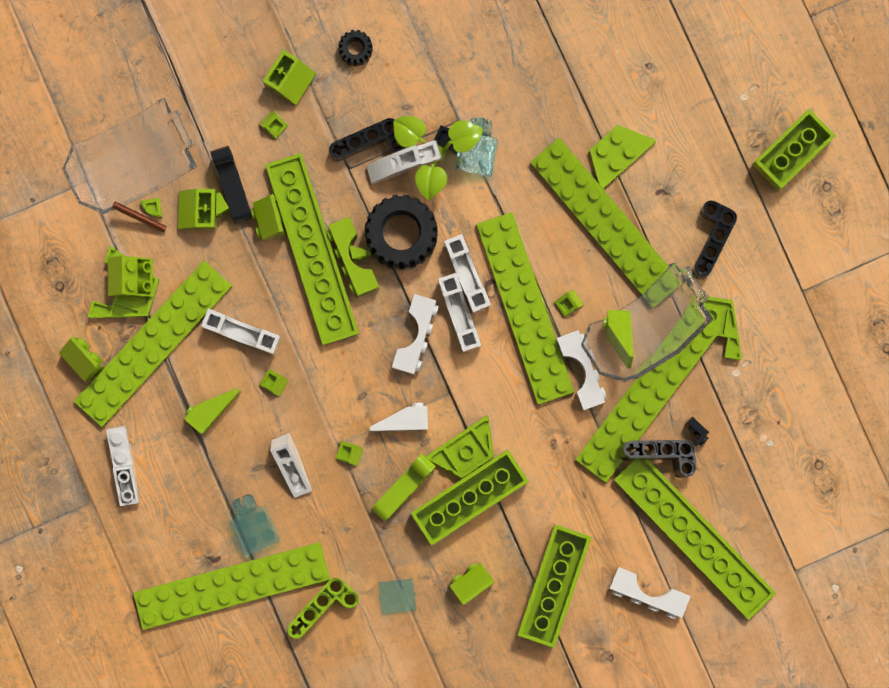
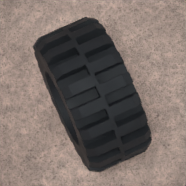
[365,194,438,270]

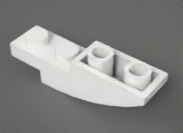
[366,140,442,184]
[106,425,139,506]

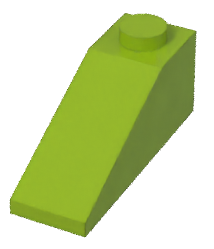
[602,310,634,369]
[184,388,241,435]

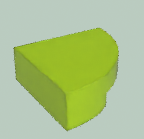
[140,198,163,218]

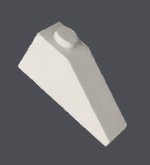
[370,403,428,432]
[270,433,312,498]

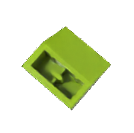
[263,50,316,105]
[178,189,217,230]
[108,256,153,297]
[59,336,104,382]

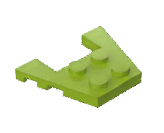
[87,246,160,319]
[683,294,742,360]

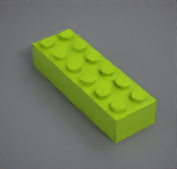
[411,449,529,546]
[517,524,592,648]

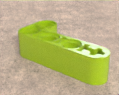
[371,454,436,522]
[287,577,359,639]

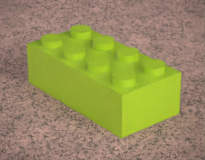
[752,109,836,192]

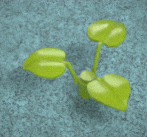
[393,116,483,200]

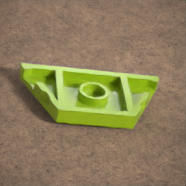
[589,125,656,189]
[426,415,494,478]

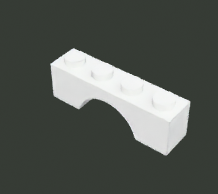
[444,234,491,314]
[438,273,481,353]
[392,294,439,375]
[201,309,281,356]
[556,330,607,411]
[609,567,691,620]

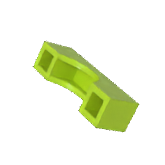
[327,217,380,298]

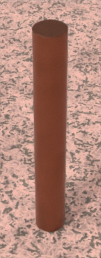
[112,201,167,233]

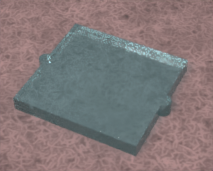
[379,578,416,614]

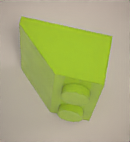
[251,194,286,242]
[449,562,495,605]

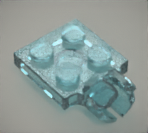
[456,117,498,177]
[230,494,281,556]

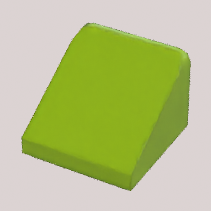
[259,111,288,139]
[216,192,230,218]
[349,245,372,262]
[554,290,584,317]
[259,369,289,396]
[335,441,363,466]

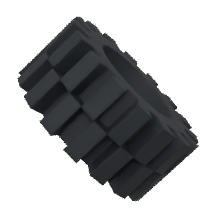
[338,30,373,66]

